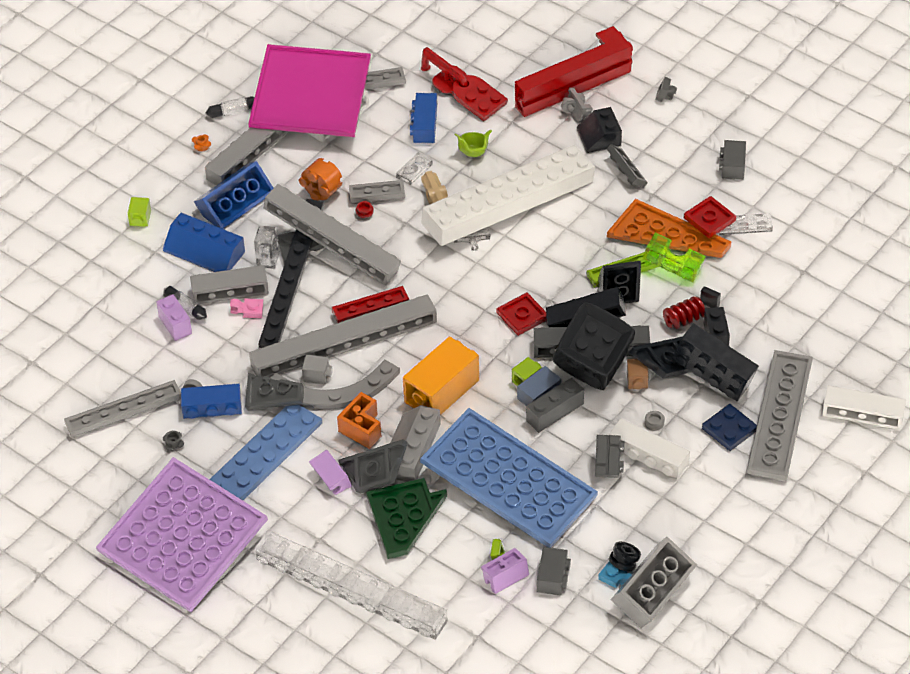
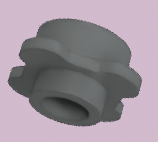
[163,431,184,450]

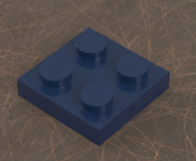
[702,403,757,451]

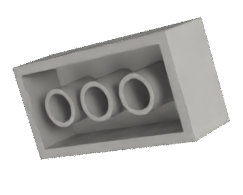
[610,537,697,628]

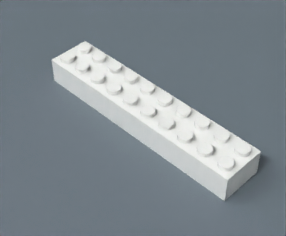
[421,145,595,246]

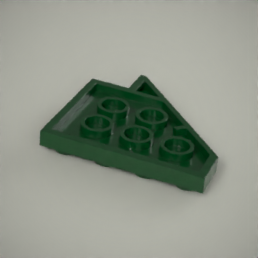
[366,478,447,559]

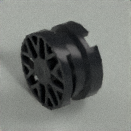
[609,541,641,572]

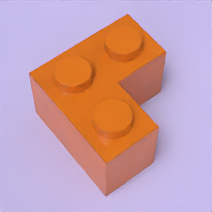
[337,392,382,449]

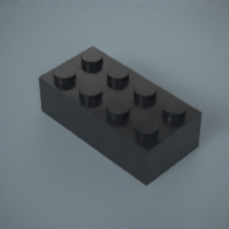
[672,323,759,401]

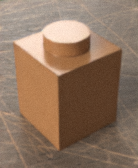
[626,359,648,389]

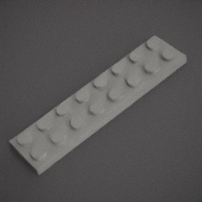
[747,350,813,481]

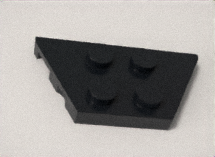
[629,336,691,379]

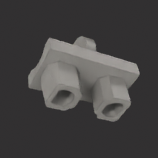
[561,88,593,122]

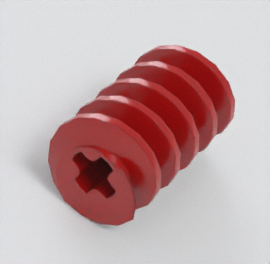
[663,296,705,329]

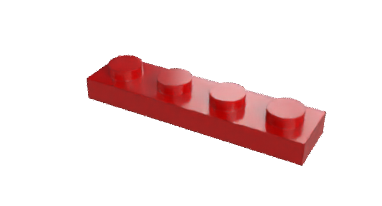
[332,286,409,323]

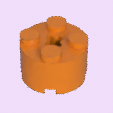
[299,158,343,201]

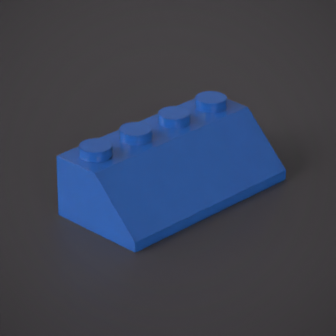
[194,161,274,229]
[163,213,245,272]

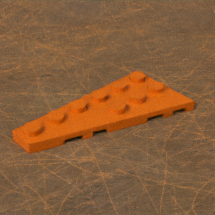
[607,198,731,258]

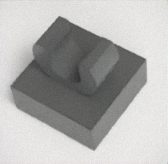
[655,77,677,102]

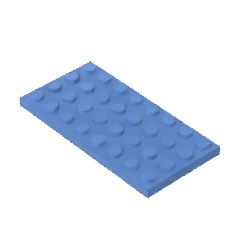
[420,408,598,548]

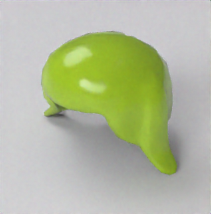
[454,130,492,157]

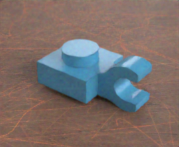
[598,561,632,588]

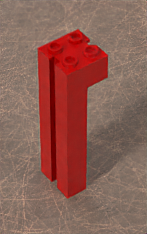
[515,26,633,117]

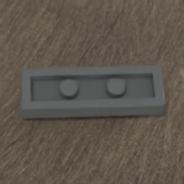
[607,144,648,188]

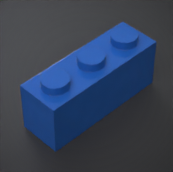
[410,93,437,143]
[181,383,242,419]

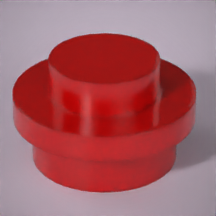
[355,201,374,218]

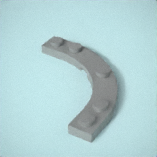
[271,360,400,410]

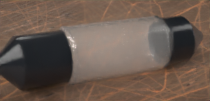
[205,96,255,118]
[163,286,207,320]

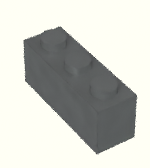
[526,378,584,433]

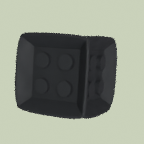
[553,302,636,390]

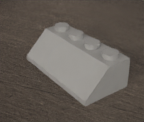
[390,405,441,482]

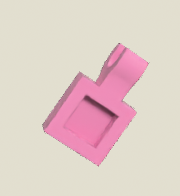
[230,298,264,318]

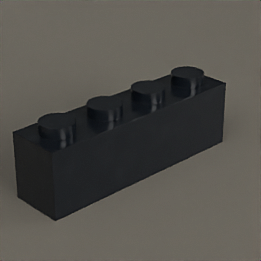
[546,287,626,327]

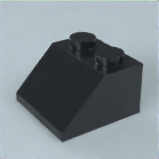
[577,107,622,153]

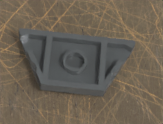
[338,439,408,494]

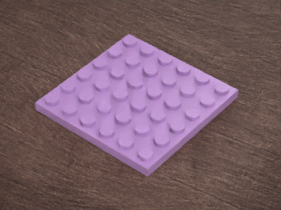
[96,457,268,612]

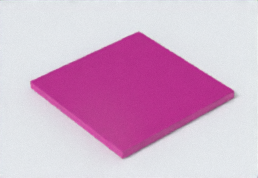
[248,44,371,137]

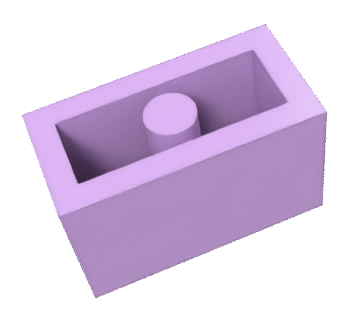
[156,294,192,341]

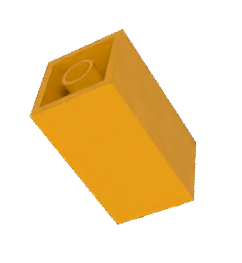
[403,336,479,415]

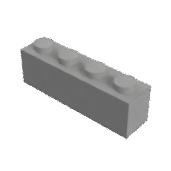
[190,265,269,305]

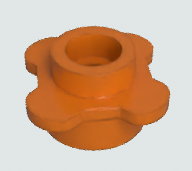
[192,134,211,152]

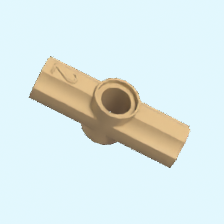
[421,171,448,205]

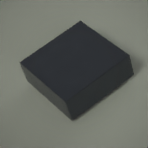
[700,286,721,308]

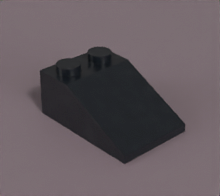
[598,261,641,304]

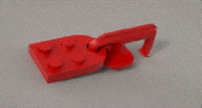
[421,47,508,122]

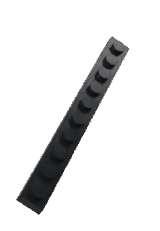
[258,199,324,348]

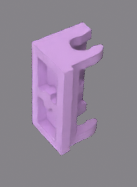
[309,450,352,495]
[481,548,529,594]

